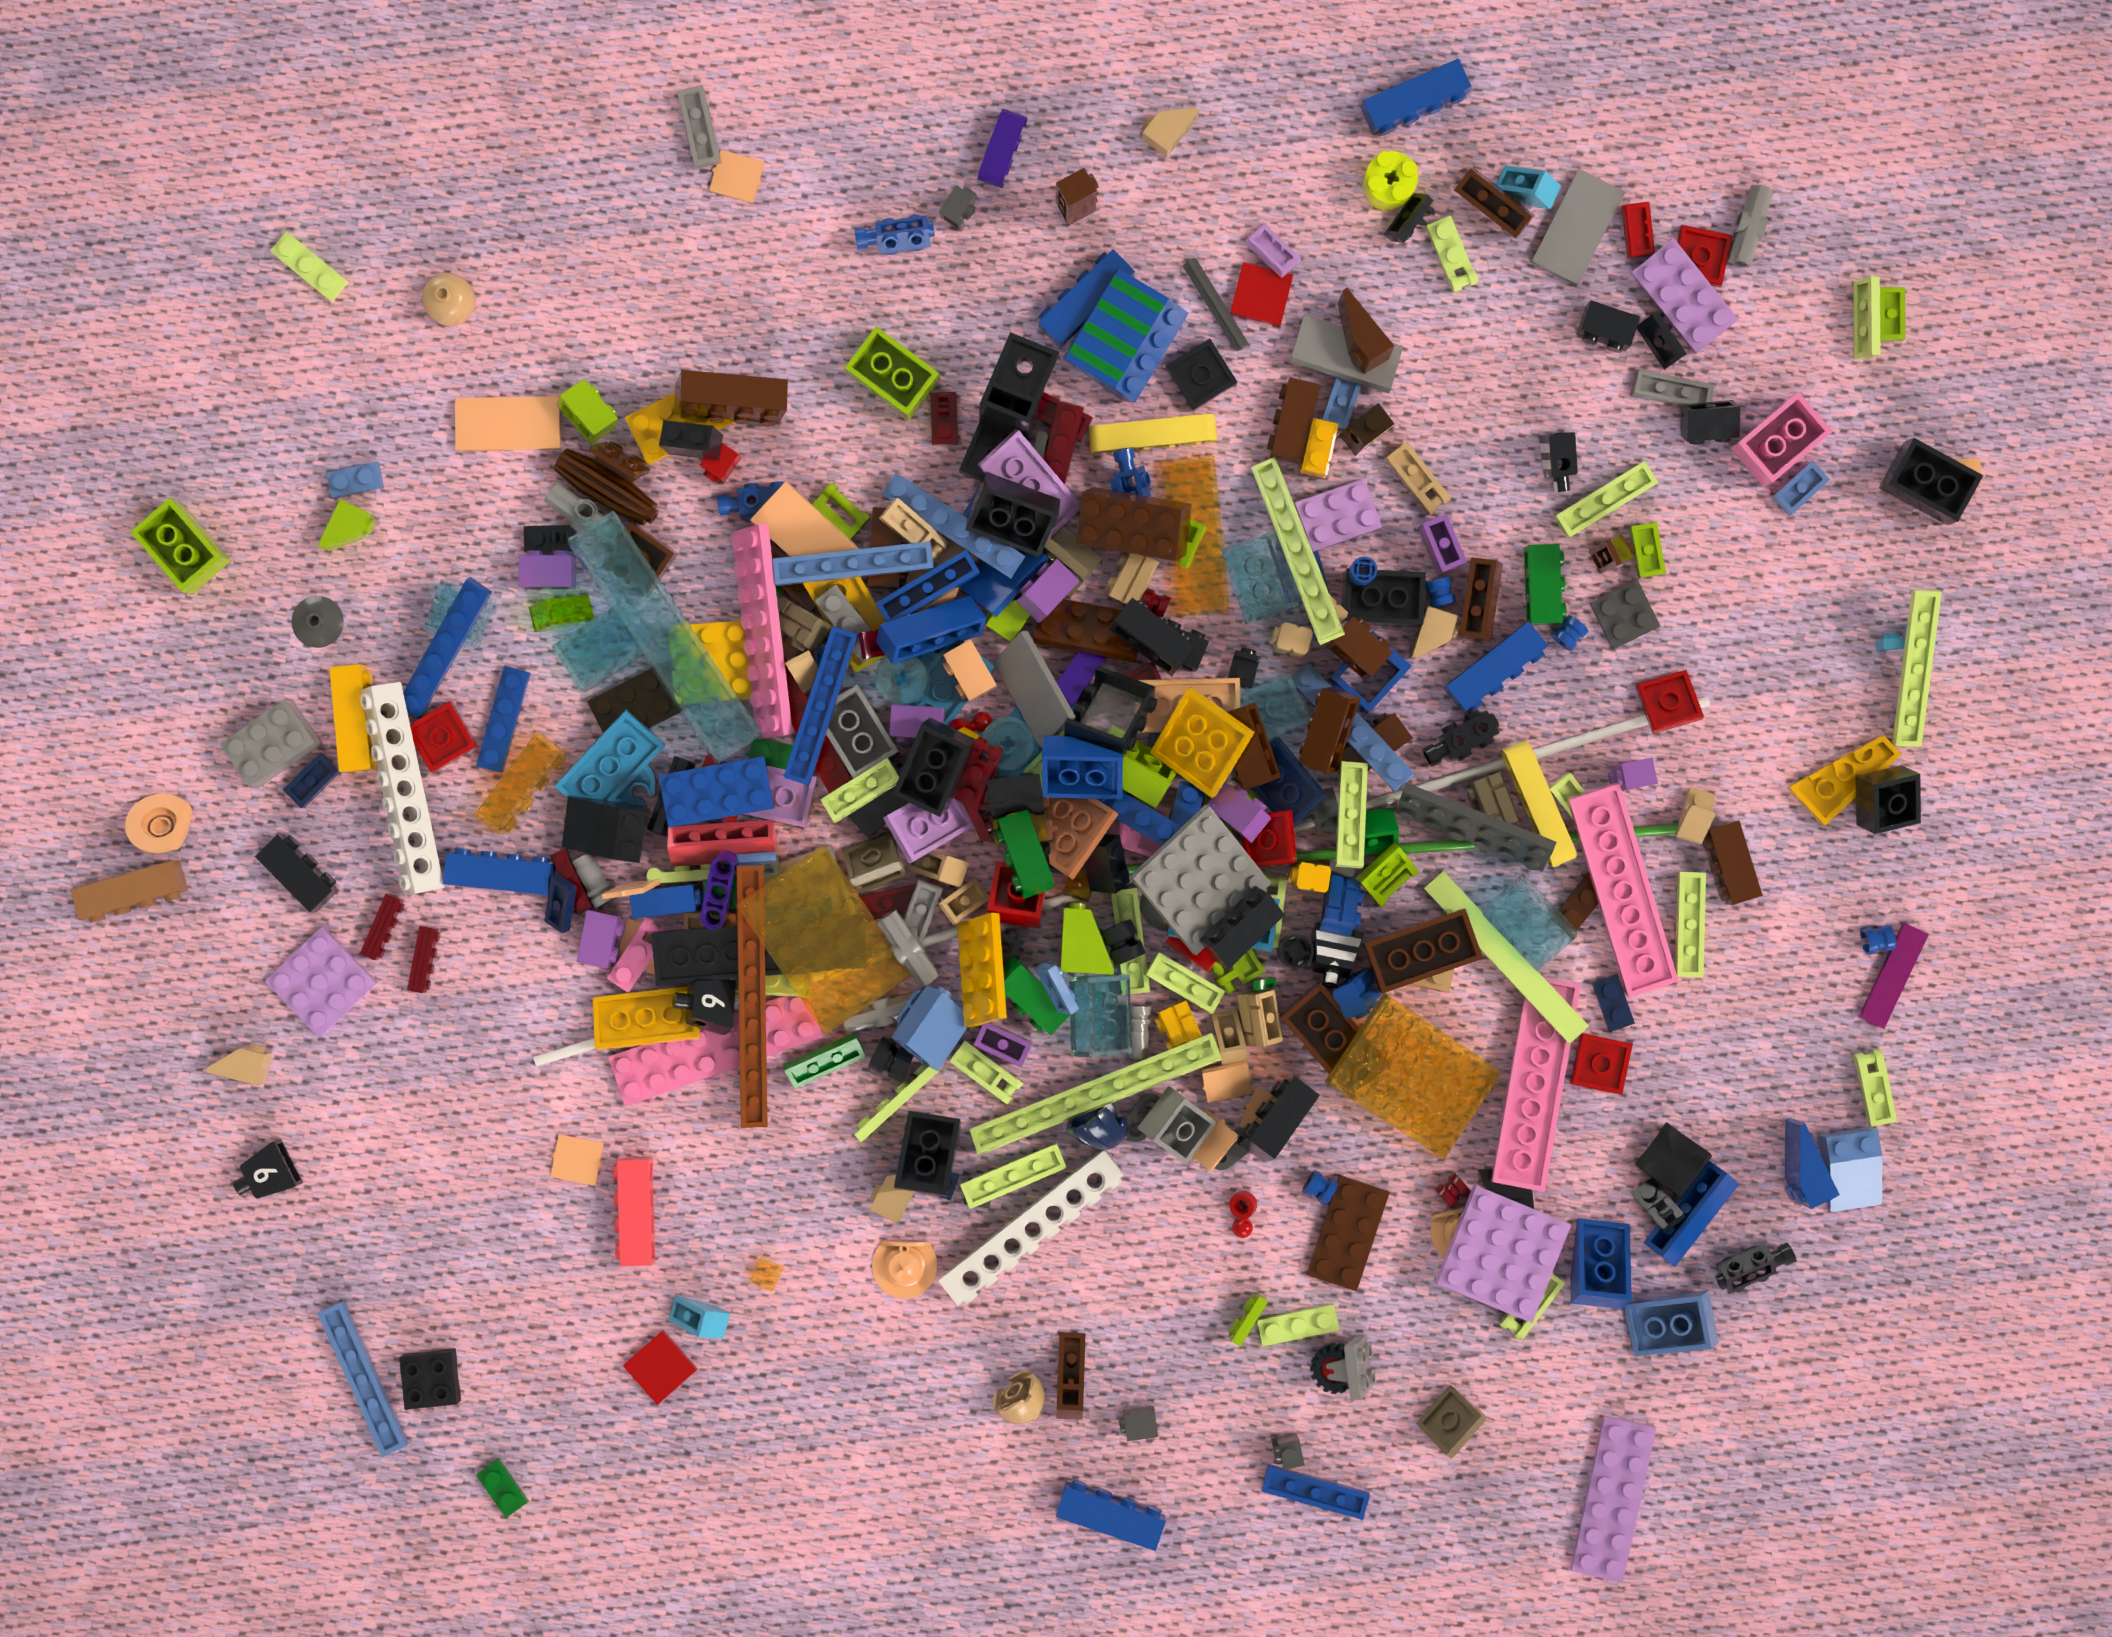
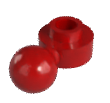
[948,712,992,732]
[1229,1191,1257,1238]

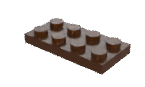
[1033,599,1138,663]
[1306,1174,1390,1292]

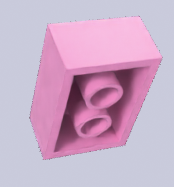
[1730,392,1833,487]

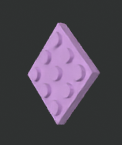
[265,927,378,1038]

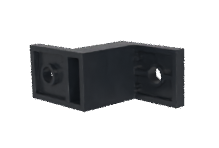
[959,332,1059,481]

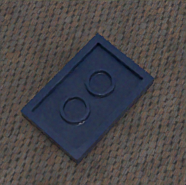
[1253,737,1327,828]

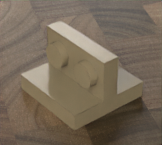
[1042,525,1103,599]
[842,831,907,894]
[1416,1384,1487,1459]

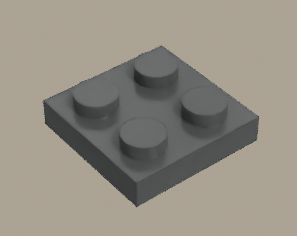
[1589,580,1661,650]

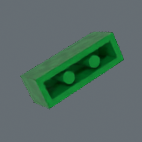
[1524,544,1566,626]
[994,810,1054,899]
[1003,956,1070,1035]

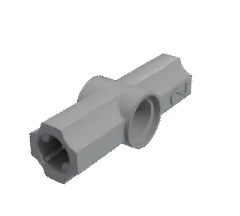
[1727,185,1774,268]
[544,482,622,548]
[877,909,939,988]
[841,992,914,1033]

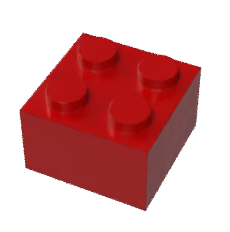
[987,861,1046,929]

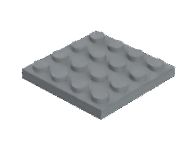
[1130,805,1271,955]

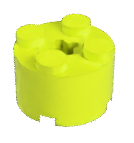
[1362,151,1418,211]

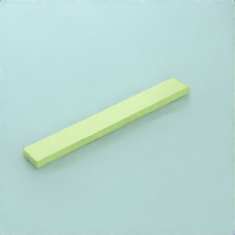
[1251,457,1345,645]
[1424,871,1589,1044]

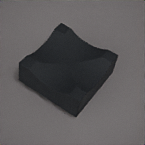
[987,773,1044,820]
[1635,1122,1712,1198]
[399,1348,461,1410]

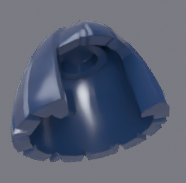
[1066,1103,1128,1150]

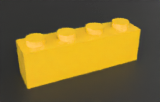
[329,664,377,773]

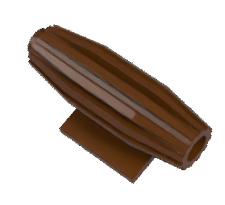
[554,441,659,526]

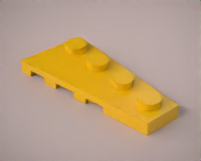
[1787,735,1902,826]

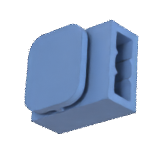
[891,985,968,1071]

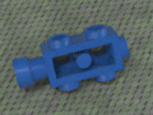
[854,214,935,254]
[1111,447,1151,497]
[717,481,784,522]

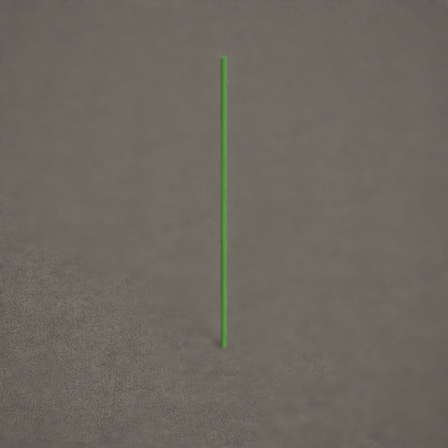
[1126,823,1678,875]

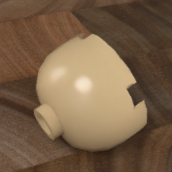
[422,273,476,327]
[992,1370,1046,1424]

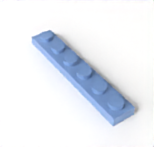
[882,473,1025,579]
[773,542,934,586]
[1289,662,1415,793]
[317,1301,409,1457]

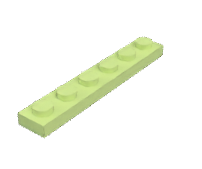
[1892,589,1942,747]

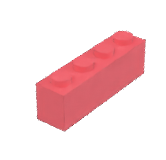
[667,820,777,867]
[613,1157,655,1266]

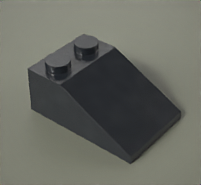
[562,795,647,863]
[894,1111,961,1197]

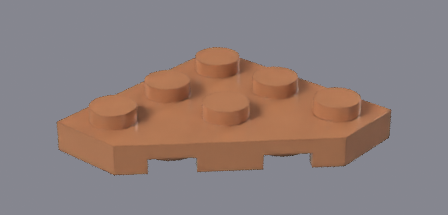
[1043,797,1118,880]

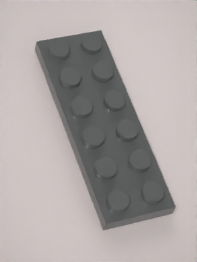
[1395,783,1557,872]

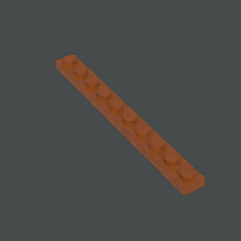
[736,864,768,1128]

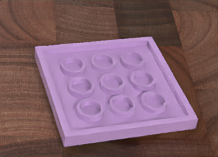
[1434,1185,1571,1323]

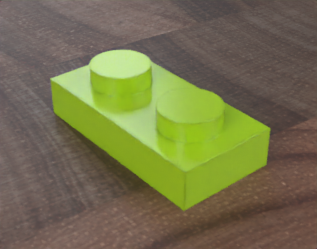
[1880,287,1906,341]
[1629,522,1666,579]
[1229,1292,1268,1347]

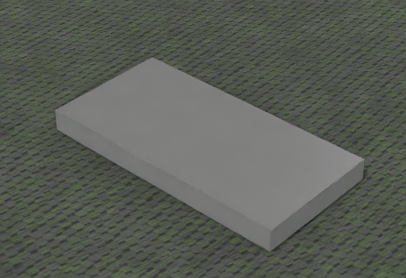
[1530,169,1625,286]
[1290,315,1403,394]
[993,631,1076,748]

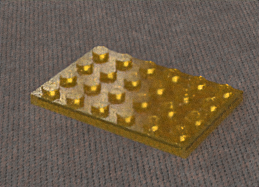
[735,844,911,1035]
[1325,993,1502,1159]

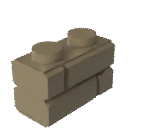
[777,597,831,652]
[1466,771,1519,824]

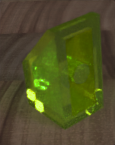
[528,594,595,633]

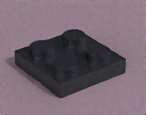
[1165,338,1238,411]

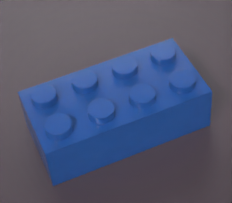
[659,756,775,828]

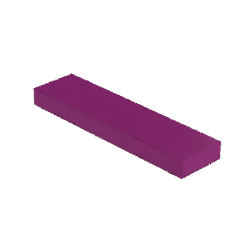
[1858,923,1929,1029]

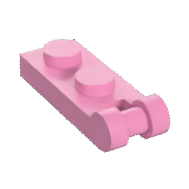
[607,917,668,993]

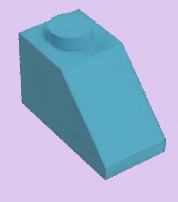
[1496,165,1561,210]
[668,1295,730,1339]

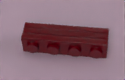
[549,848,594,914]
[360,894,405,960]
[407,926,441,993]

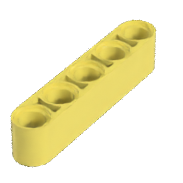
[1088,414,1218,455]
[1501,739,1577,868]

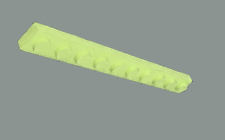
[969,1033,1222,1155]

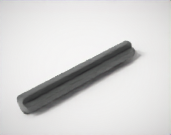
[1183,258,1248,351]

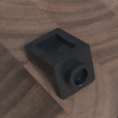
[1228,647,1261,689]

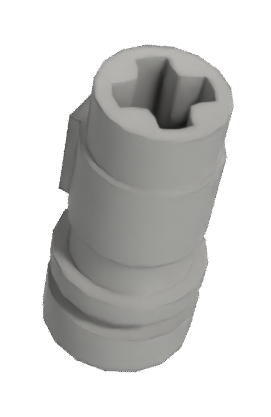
[572,853,617,909]
[1125,1005,1151,1059]

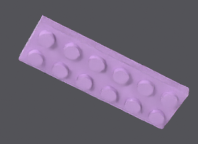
[1570,1415,1656,1583]

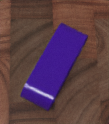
[977,108,1028,188]
[1057,652,1107,709]
[701,850,739,930]

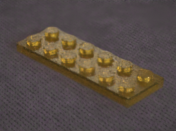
[1162,456,1230,617]

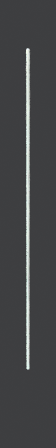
[534,696,1710,1066]

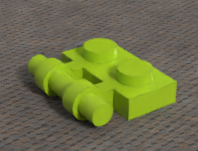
[1212,949,1266,994]

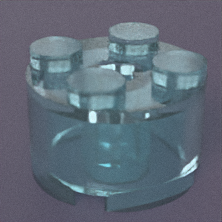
[875,657,931,705]
[982,717,1035,771]

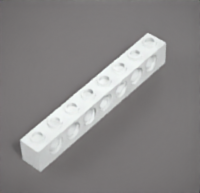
[360,682,445,896]
[938,1150,1123,1306]

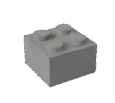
[1138,1086,1218,1164]

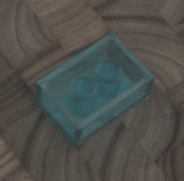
[1221,532,1303,624]
[552,604,652,693]
[1482,873,1577,971]
[1069,974,1132,1058]

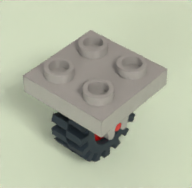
[1310,1335,1376,1400]

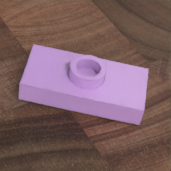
[1245,223,1301,278]

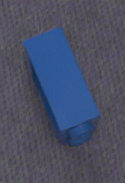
[1328,631,1412,714]
[629,884,704,919]

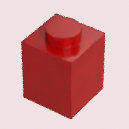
[700,443,742,483]

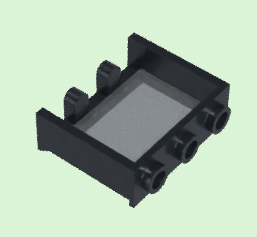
[1064,665,1158,758]

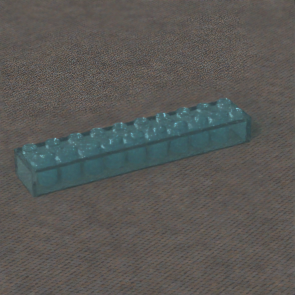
[568,510,763,765]

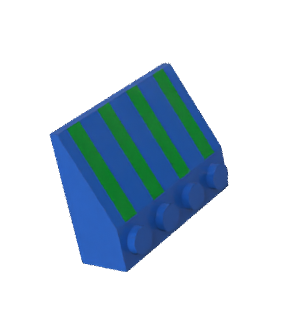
[1063,269,1189,403]

